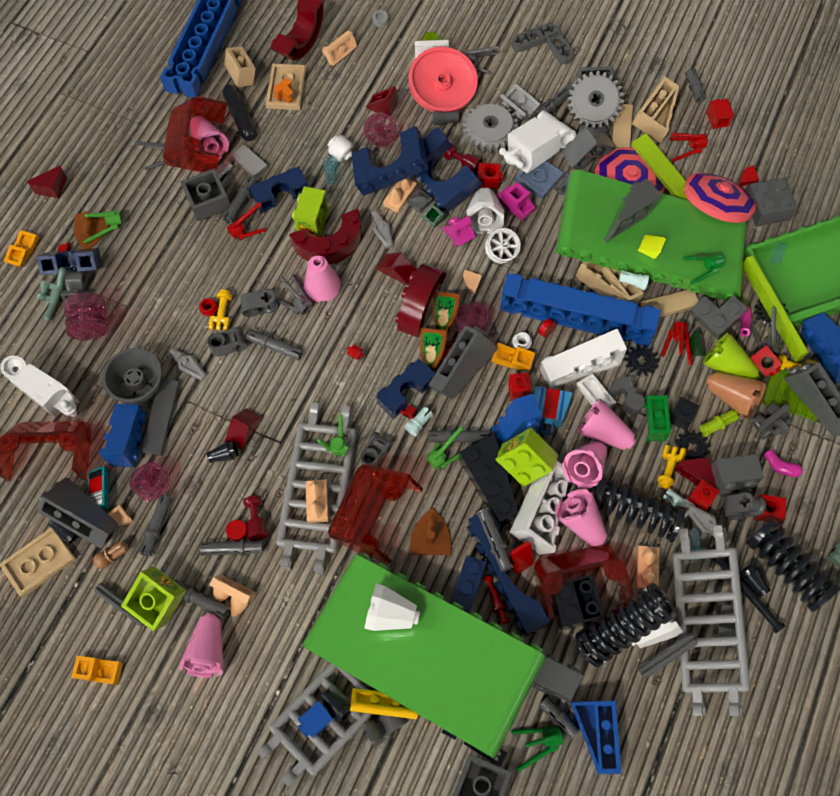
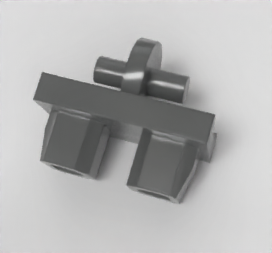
[753,403,791,440]

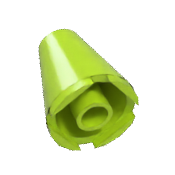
[703,333,760,380]

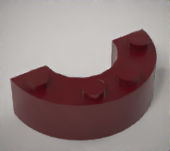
[270,0,324,61]
[289,209,362,264]
[395,263,447,338]

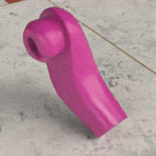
[739,305,752,337]
[764,449,803,477]

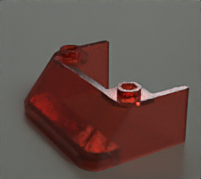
[162,96,227,173]
[0,421,92,482]
[328,464,423,564]
[533,544,635,623]

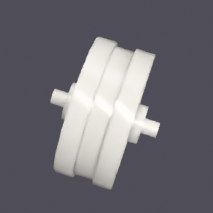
[485,228,521,264]

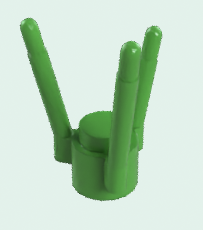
[82,210,122,244]
[317,414,349,456]
[426,427,463,470]

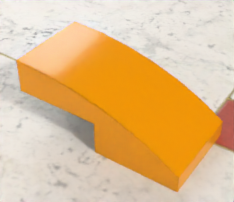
[4,230,40,267]
[491,343,535,371]
[71,656,123,685]

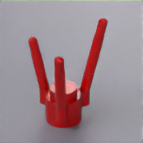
[669,133,707,162]
[226,202,266,241]
[661,322,692,366]

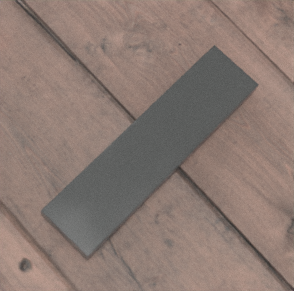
[141,379,180,456]

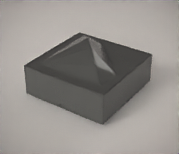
[407,188,432,213]

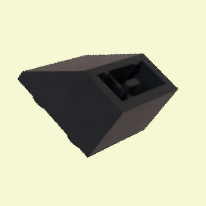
[549,575,605,631]

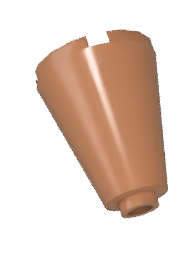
[706,372,766,419]

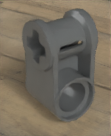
[240,290,278,317]
[207,327,247,357]
[360,432,394,472]
[724,492,766,520]

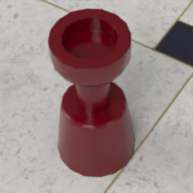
[444,144,483,175]
[243,495,269,541]

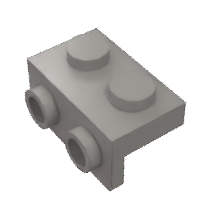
[499,83,542,122]

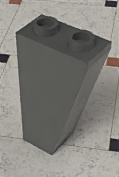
[429,325,498,400]
[783,362,840,437]
[37,477,118,549]

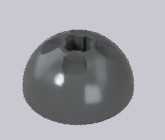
[102,348,162,404]

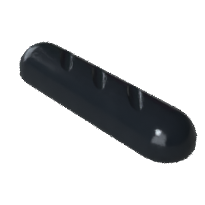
[223,84,257,141]

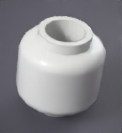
[327,135,354,162]

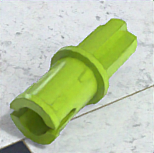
[699,410,739,437]

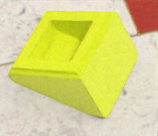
[638,235,666,259]

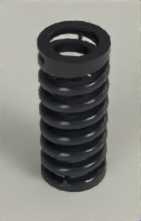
[593,474,687,543]
[745,518,840,612]
[575,583,676,667]

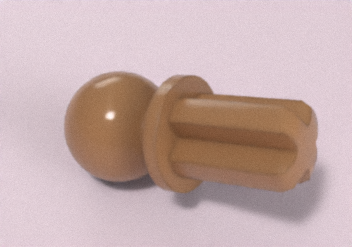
[93,541,128,569]

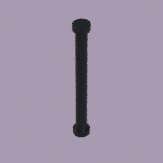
[708,544,786,634]

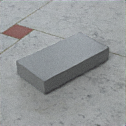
[231,145,268,178]

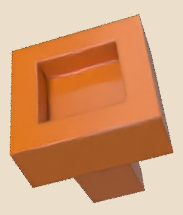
[273,78,293,103]

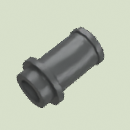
[554,172,571,195]

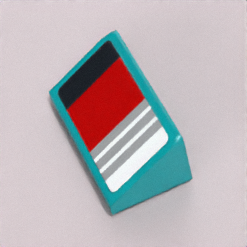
[88,467,109,510]

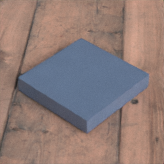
[514,161,564,200]

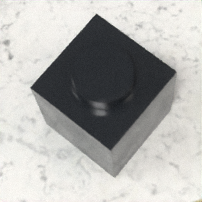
[670,397,700,430]

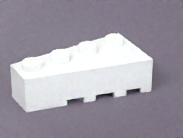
[540,329,627,389]
[510,461,568,555]

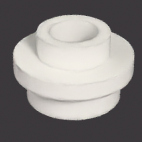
[512,332,532,350]

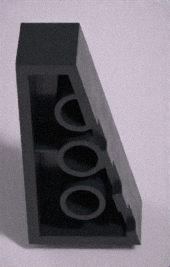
[459,434,518,527]

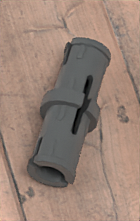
[685,68,706,103]
[539,696,580,740]

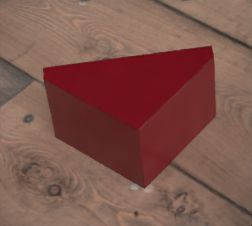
[366,86,397,117]
[27,165,67,199]
[376,253,417,286]
[225,408,263,450]
[674,457,716,487]

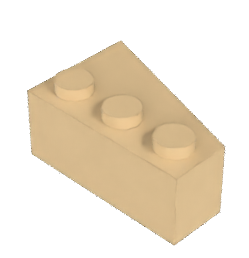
[632,77,679,143]
[575,262,644,304]

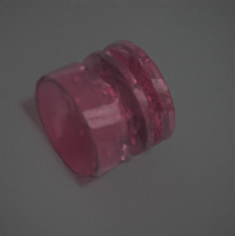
[64,293,108,340]

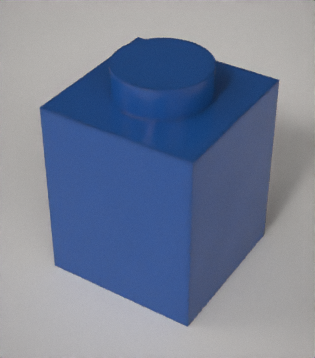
[298,701,334,738]

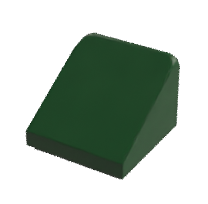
[421,202,449,228]
[690,330,706,356]

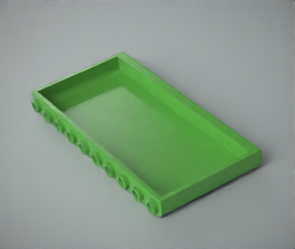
[555,170,747,302]
[744,215,840,328]
[302,553,546,759]

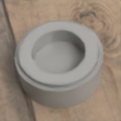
[372,10,389,27]

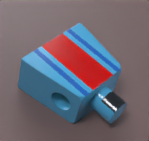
[533,386,572,435]

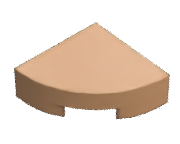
[463,270,482,294]
[108,504,133,526]

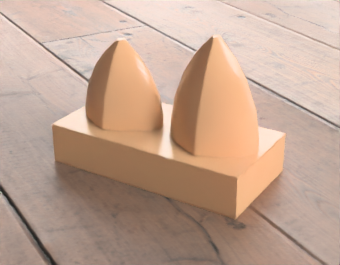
[322,31,357,66]
[383,178,417,213]
[306,479,329,523]
[636,546,660,589]
[210,574,257,617]

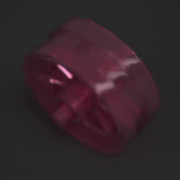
[363,112,397,148]
[455,303,490,333]
[130,462,170,501]

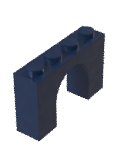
[351,126,429,196]
[416,127,482,212]

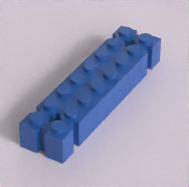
[160,0,242,99]
[500,273,661,347]

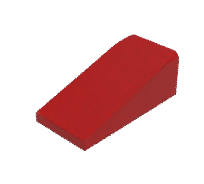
[509,541,533,574]

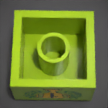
[292,186,329,237]
[496,428,558,487]
[121,566,187,631]

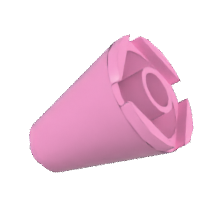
[189,116,229,162]
[304,256,341,303]
[577,399,636,451]
[562,441,607,488]
[555,489,607,546]
[179,613,224,678]

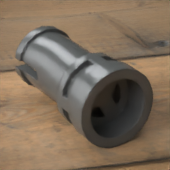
[433,111,459,126]

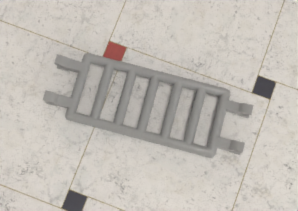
[276,402,357,574]
[673,525,750,716]
[257,663,373,787]

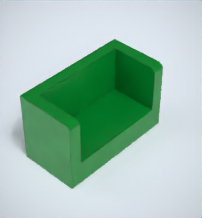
[643,395,671,441]

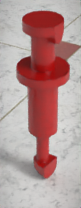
[485,576,510,625]

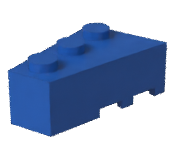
[801,312,840,384]
[491,393,542,449]
[99,404,146,468]
[571,701,622,775]

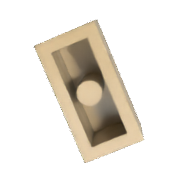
[224,46,256,87]

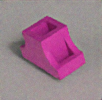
[497,182,536,222]
[442,216,476,246]

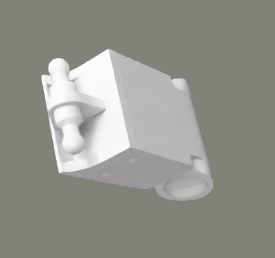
[499,110,577,174]
[1,355,79,418]

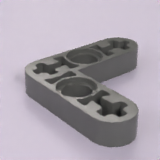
[512,23,573,65]

